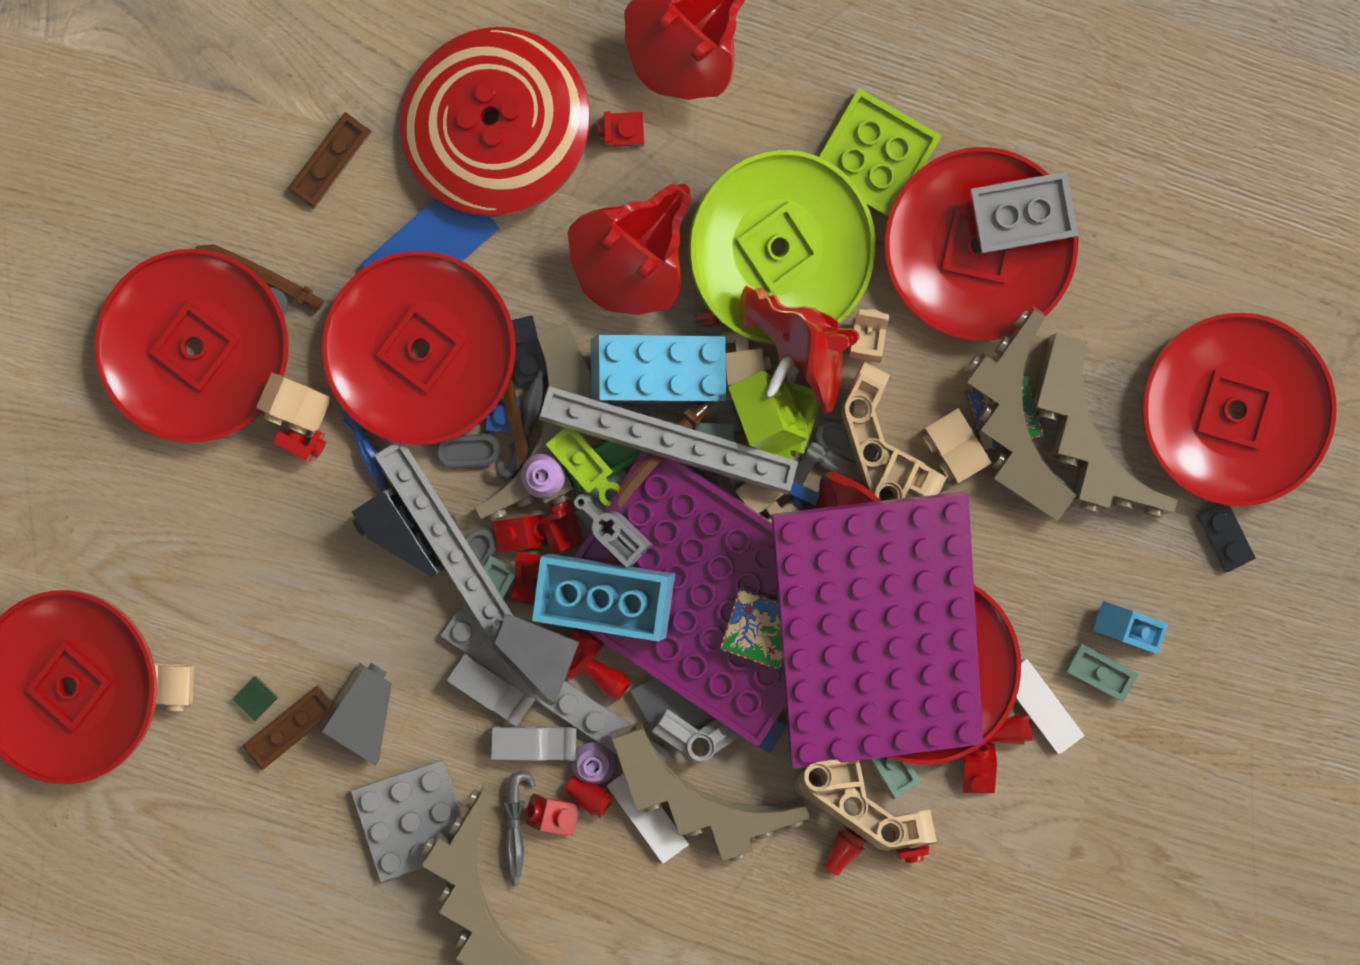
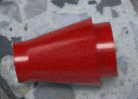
[582,658,631,702]
[987,713,1033,745]
[564,775,614,818]
[823,826,867,876]

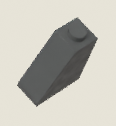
[489,613,579,706]
[317,663,392,766]

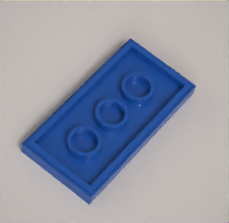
[361,199,500,268]

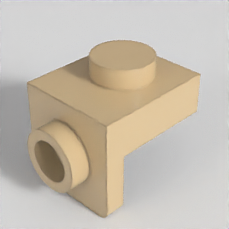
[849,309,889,363]

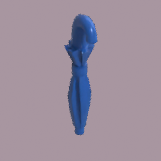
[338,402,389,492]

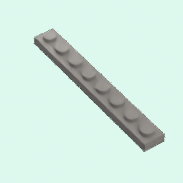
[539,386,798,495]
[374,442,515,675]
[441,609,671,762]

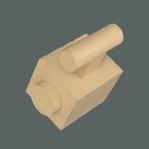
[721,330,771,386]
[735,482,799,522]

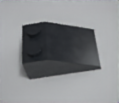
[352,488,444,577]

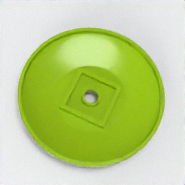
[689,150,876,344]

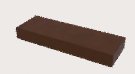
[288,112,372,209]
[242,685,333,770]

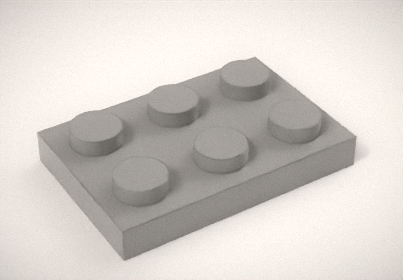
[970,172,1078,254]

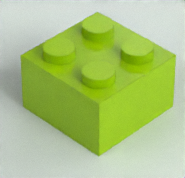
[728,371,808,454]

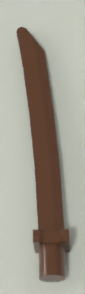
[196,244,324,311]
[503,378,528,464]
[617,402,710,509]

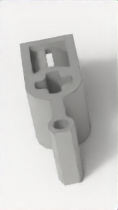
[574,494,653,568]
[447,653,535,727]
[491,725,577,761]

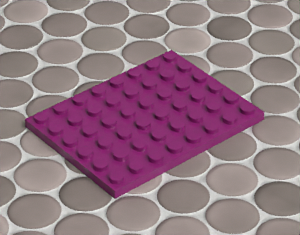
[574,451,786,747]
[771,491,983,769]

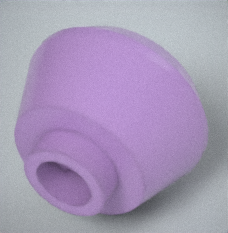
[521,454,565,498]
[572,742,615,786]

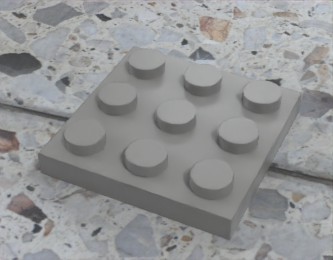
[351,760,462,882]

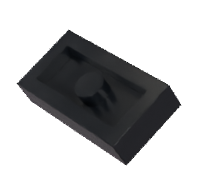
[512,315,548,385]
[1197,504,1256,572]

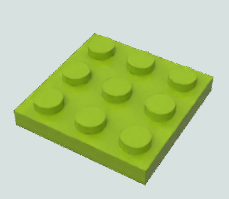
[819,88,942,217]

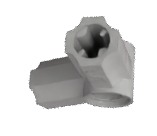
[650,709,741,763]

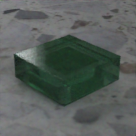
[233,675,279,721]

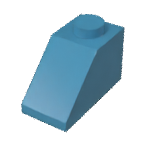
[1093,601,1168,654]

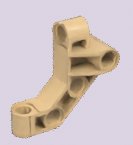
[841,361,948,500]
[794,759,937,851]

